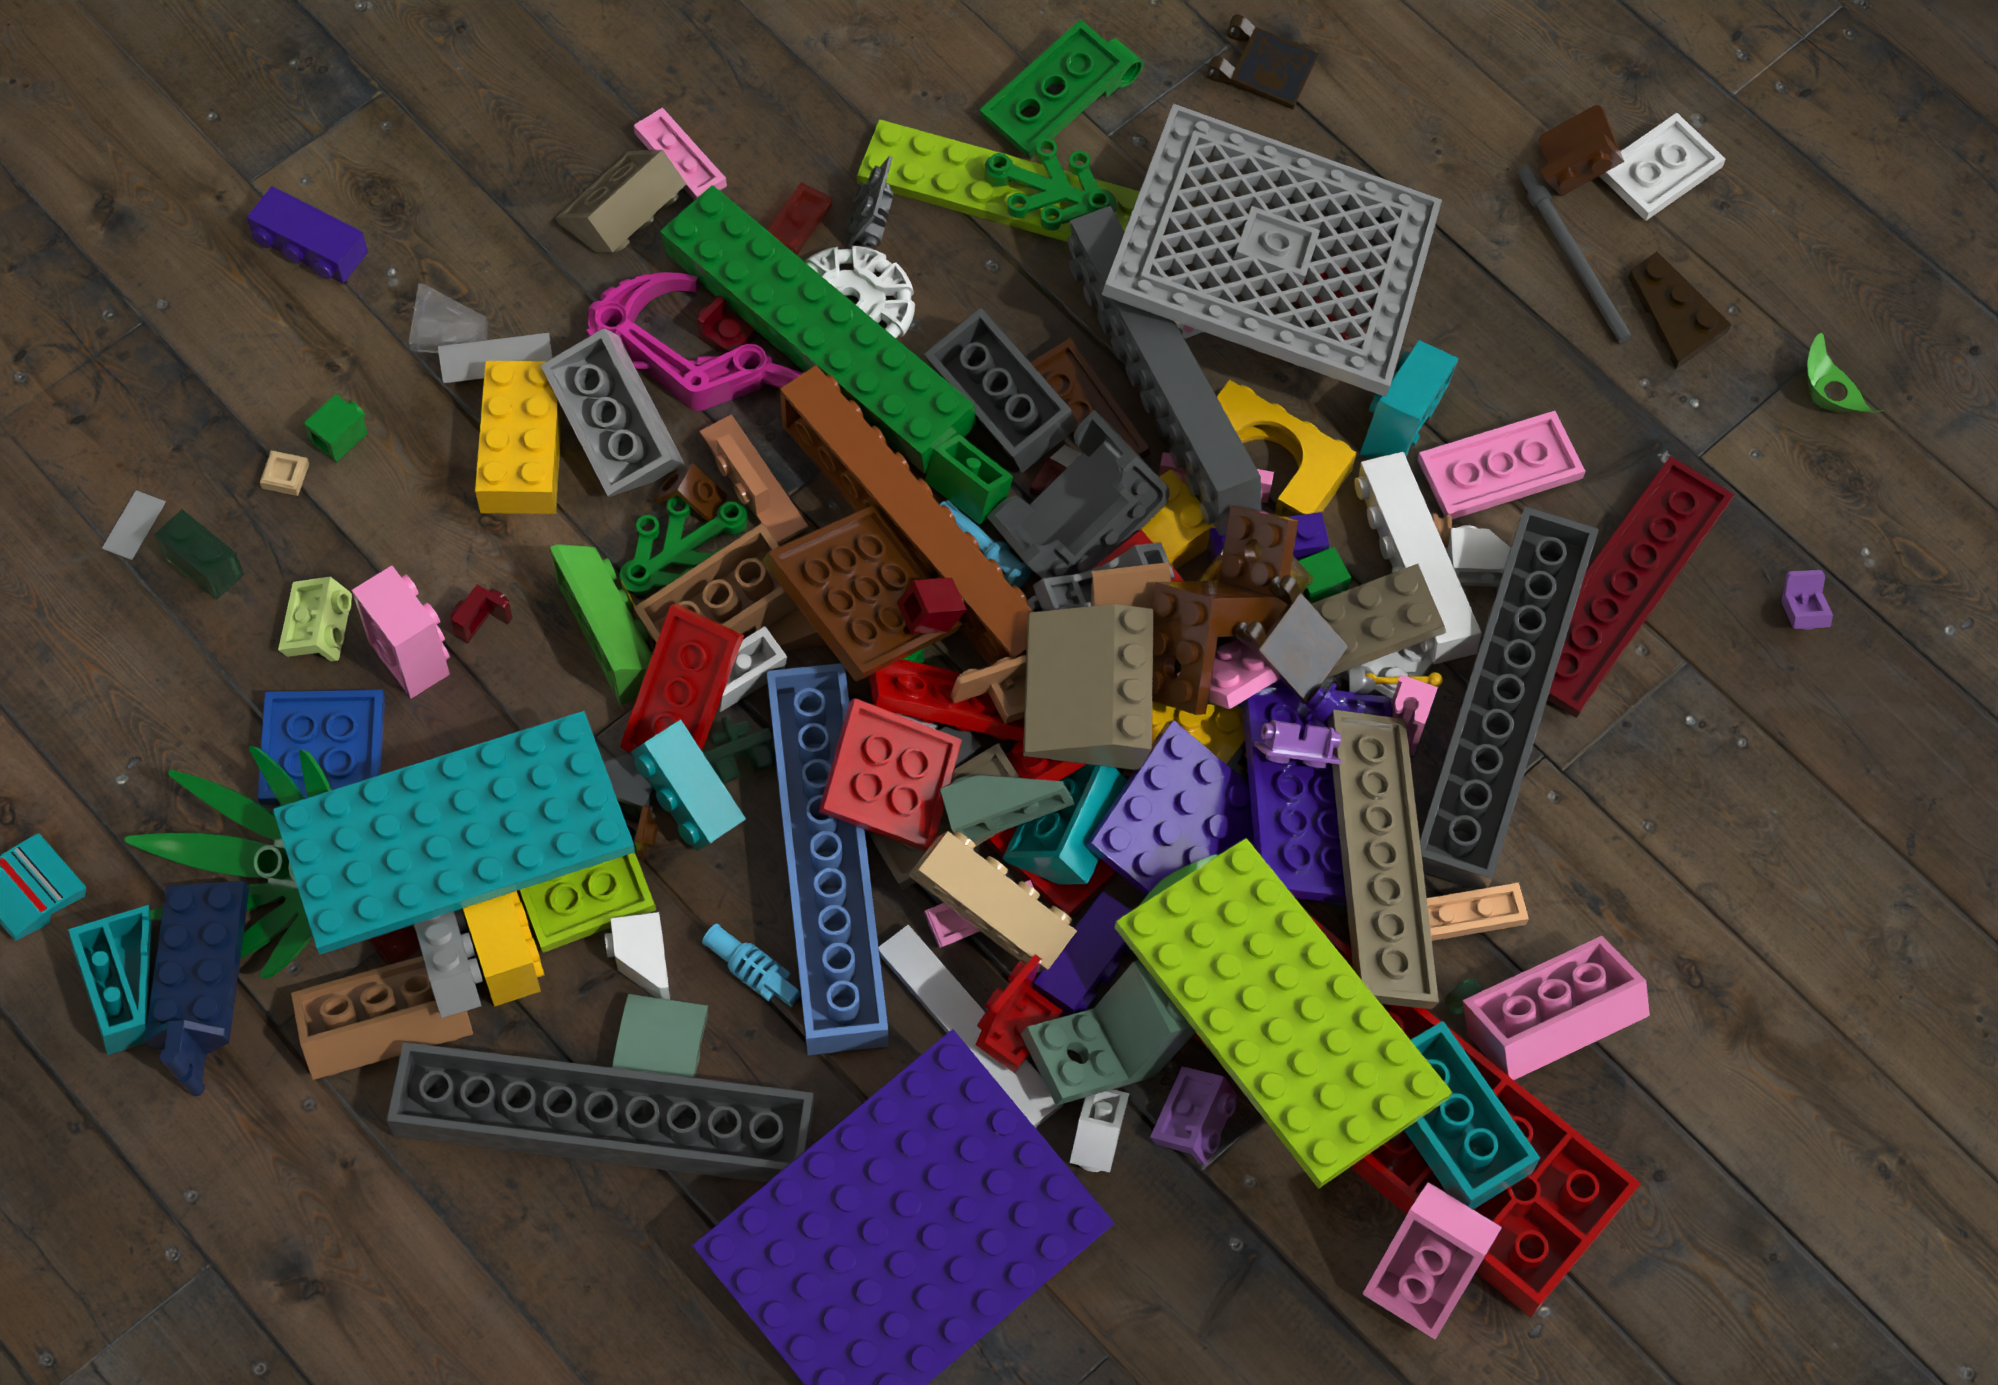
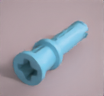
[940,500,1033,588]

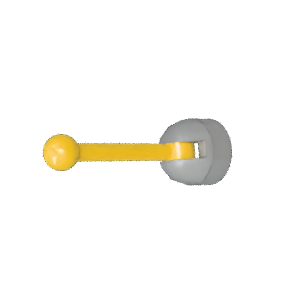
[1349,665,1443,695]

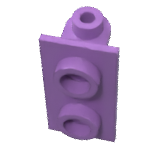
[1254,720,1341,768]

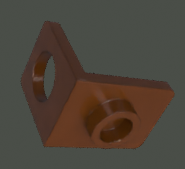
[653,463,727,522]
[624,805,658,861]

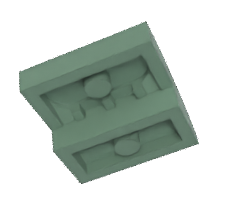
[612,994,708,1078]

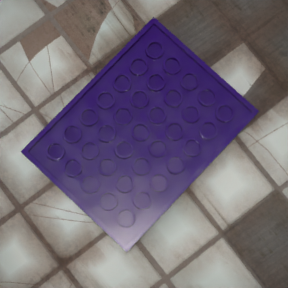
[692,1029,1115,1385]

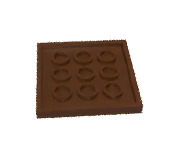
[762,504,968,682]

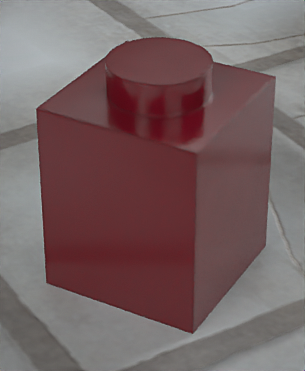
[897,577,967,635]

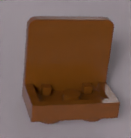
[1539,105,1625,196]

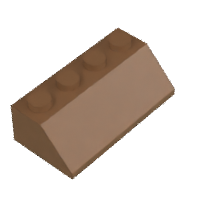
[291,956,473,1080]

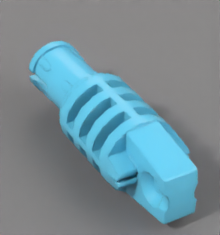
[702,923,801,1007]

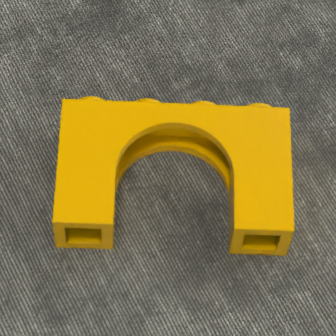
[1217,380,1357,517]

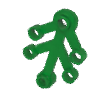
[985,138,1117,231]
[620,495,748,596]

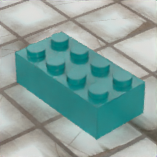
[1404,1021,1540,1209]

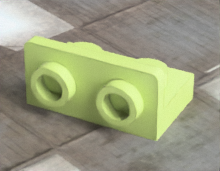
[278,576,352,662]

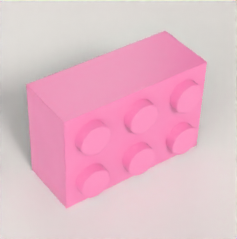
[352,566,450,699]
[1363,1182,1502,1339]

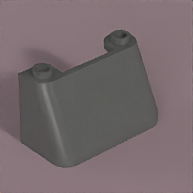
[987,410,1170,579]

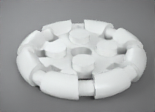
[805,245,915,338]

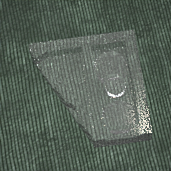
[408,284,488,353]

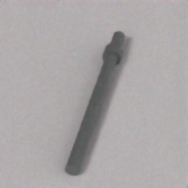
[1517,165,1632,343]

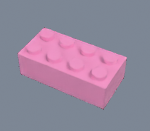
[1463,936,1650,1080]

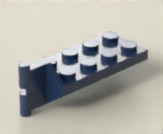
[144,881,249,1096]

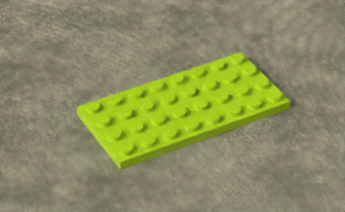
[1114,838,1453,1189]

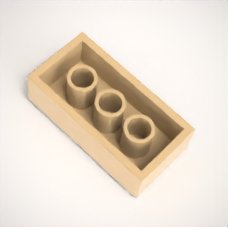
[908,831,1077,972]

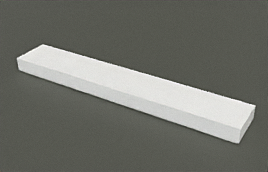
[878,925,1063,1128]

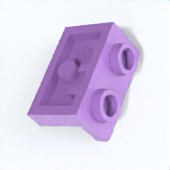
[1150,1066,1237,1166]

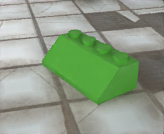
[550,544,654,706]

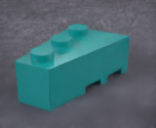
[1360,340,1459,459]

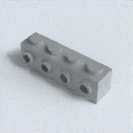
[414,909,483,1018]

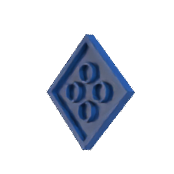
[257,690,385,805]

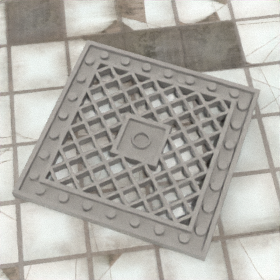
[1102,104,1442,397]

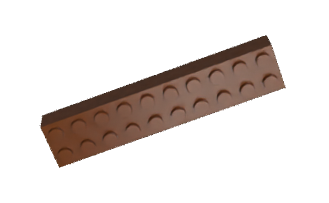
[780,365,1034,666]

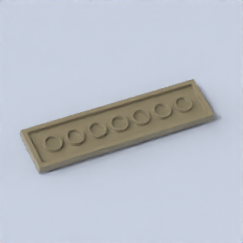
[1327,710,1439,1009]

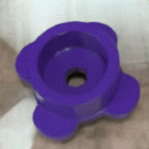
[1304,683,1341,723]

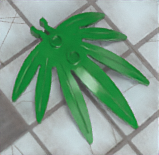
[125,746,331,979]

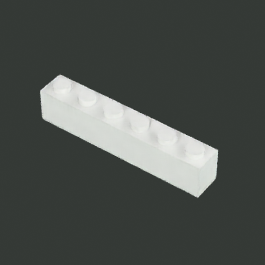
[1355,452,1482,664]

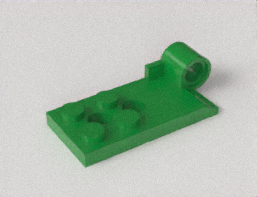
[980,19,1144,159]

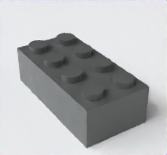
[924,308,1079,473]

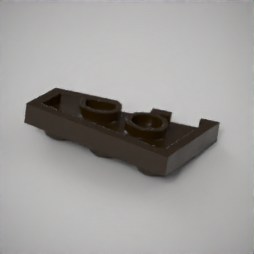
[1628,252,1731,369]

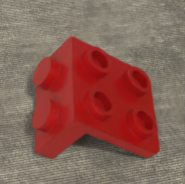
[975,954,1063,1074]

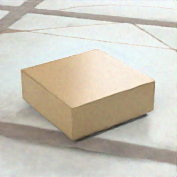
[260,450,309,496]

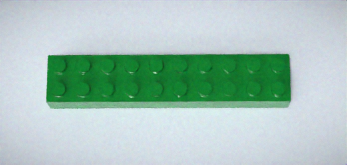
[660,185,977,474]

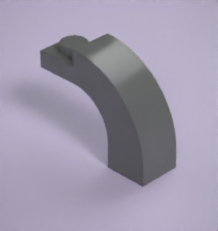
[1033,542,1175,611]

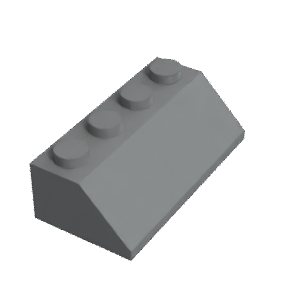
[540,328,685,497]

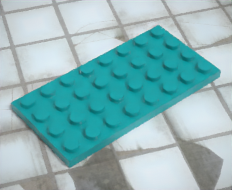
[273,711,635,955]

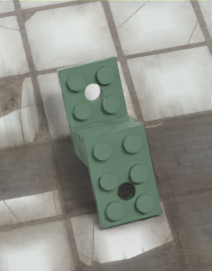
[1021,960,1195,1106]

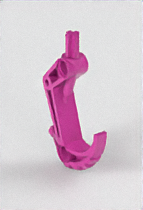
[586,272,803,411]

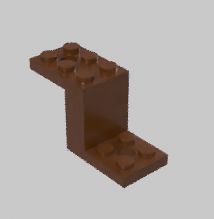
[1152,505,1298,715]

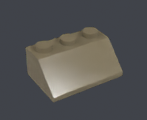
[555,149,687,253]

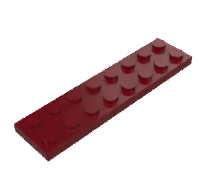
[1547,456,1735,718]

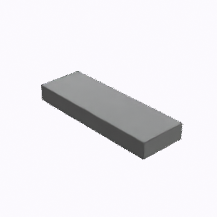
[438,333,553,383]

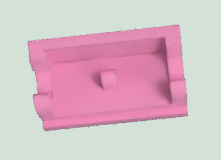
[1391,675,1438,757]

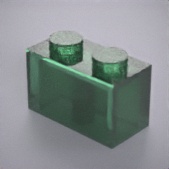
[154,509,244,600]

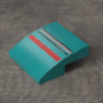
[0,833,86,942]

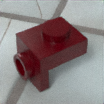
[451,584,513,644]

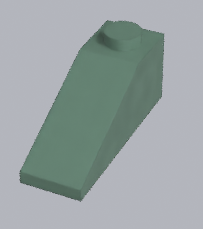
[940,775,1074,841]

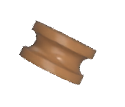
[1431,513,1452,548]

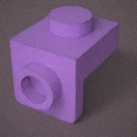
[1781,570,1833,630]

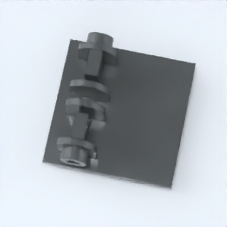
[845,155,894,250]

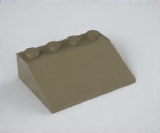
[1023,604,1153,770]

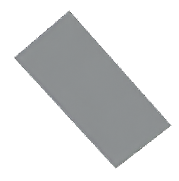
[102,490,166,560]

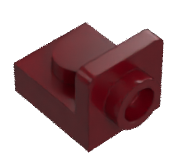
[697,295,756,355]

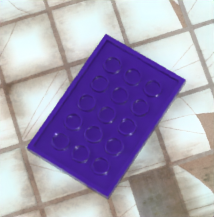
[1242,682,1392,904]

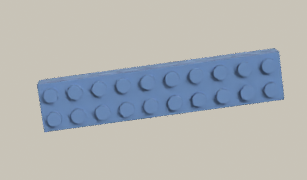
[767,663,888,1055]

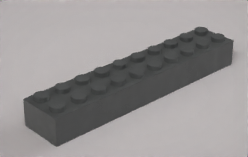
[1067,206,1261,536]
[1420,506,1599,890]
[387,1042,815,1183]

